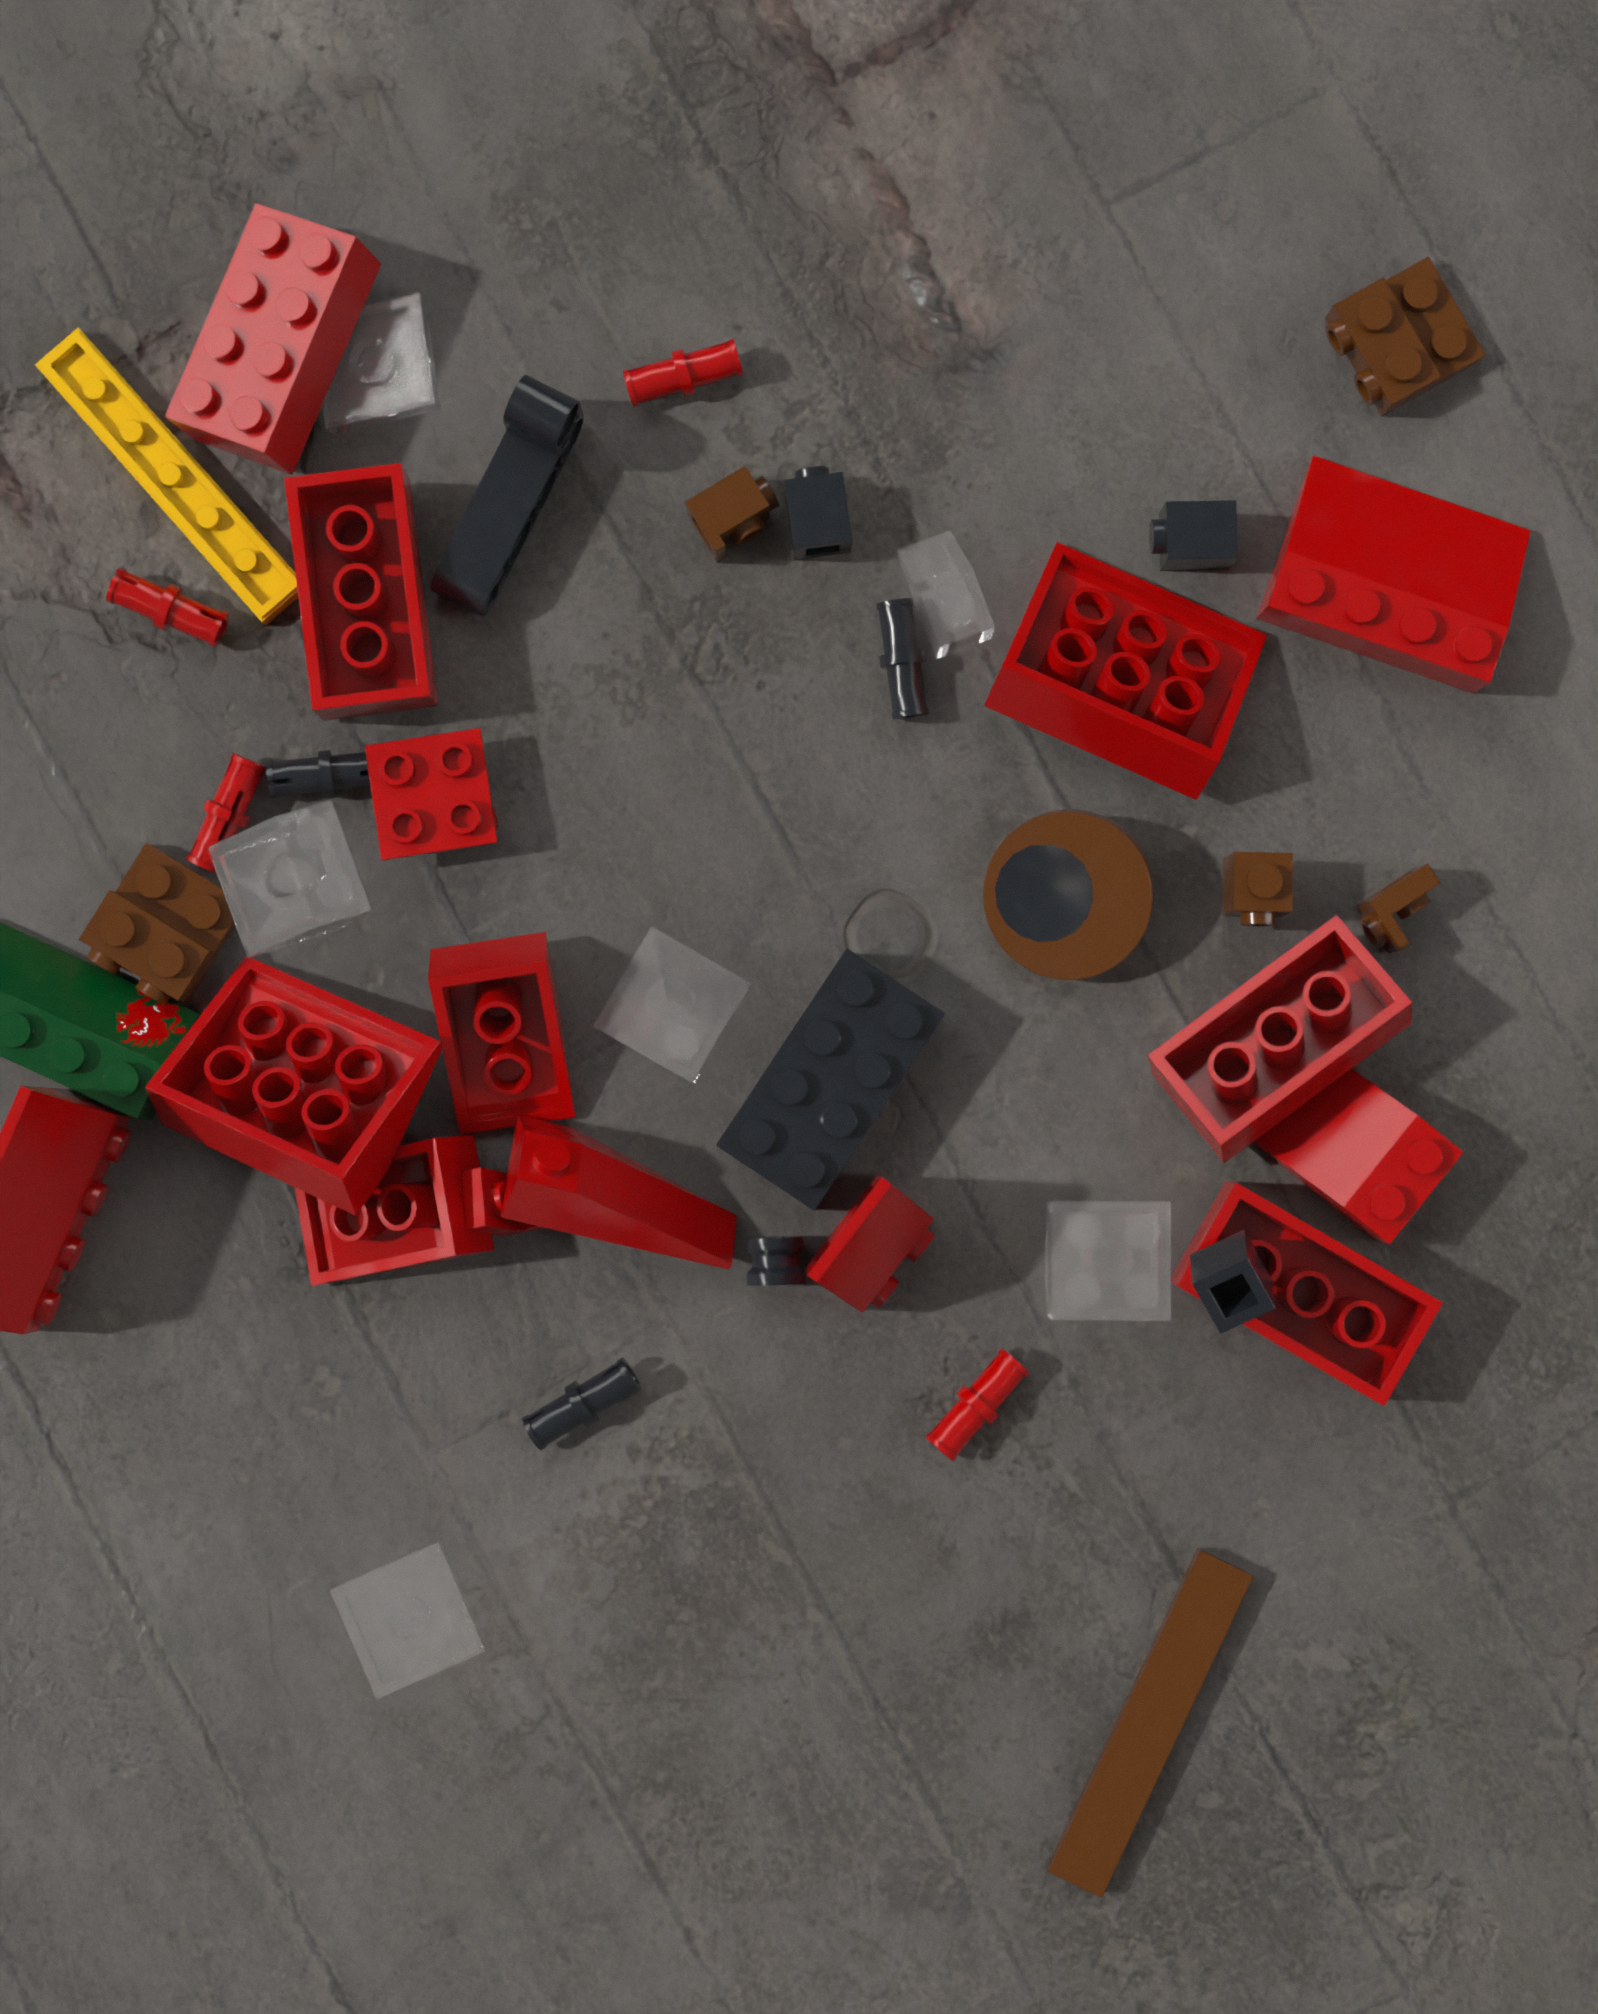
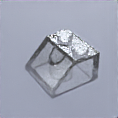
[208,800,372,958]

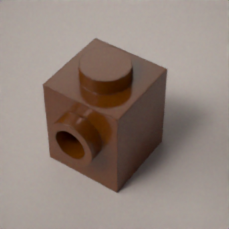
[1223,852,1293,927]

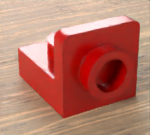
[461,1167,544,1237]

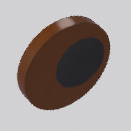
[983,809,1155,980]

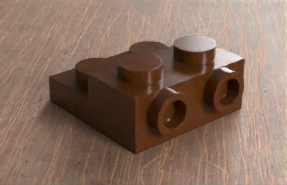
[1325,256,1486,416]
[79,842,249,1005]

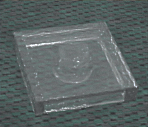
[322,293,441,434]
[330,1540,487,1700]

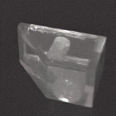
[896,530,995,659]

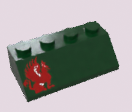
[0,922,201,1120]

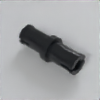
[876,598,929,720]
[266,750,370,798]
[522,1357,642,1450]

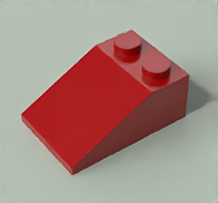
[428,932,575,1135]
[1253,1069,1463,1244]
[294,1135,495,1286]
[806,1175,935,1313]

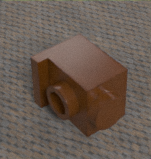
[685,466,780,563]

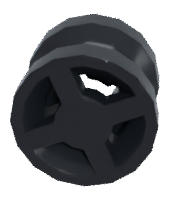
[746,1235,805,1286]

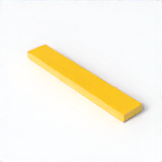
[35,327,298,626]

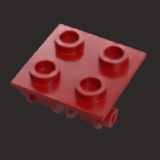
[365,728,498,861]

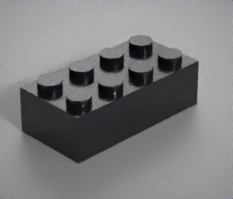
[716,948,945,1211]

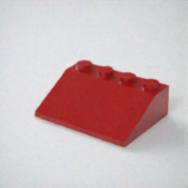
[1256,455,1531,694]
[984,542,1267,800]
[145,956,442,1216]
[0,1086,131,1335]

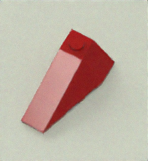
[501,1115,737,1270]

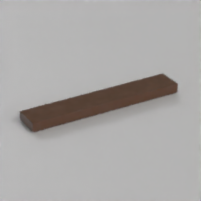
[1047,1548,1253,1898]

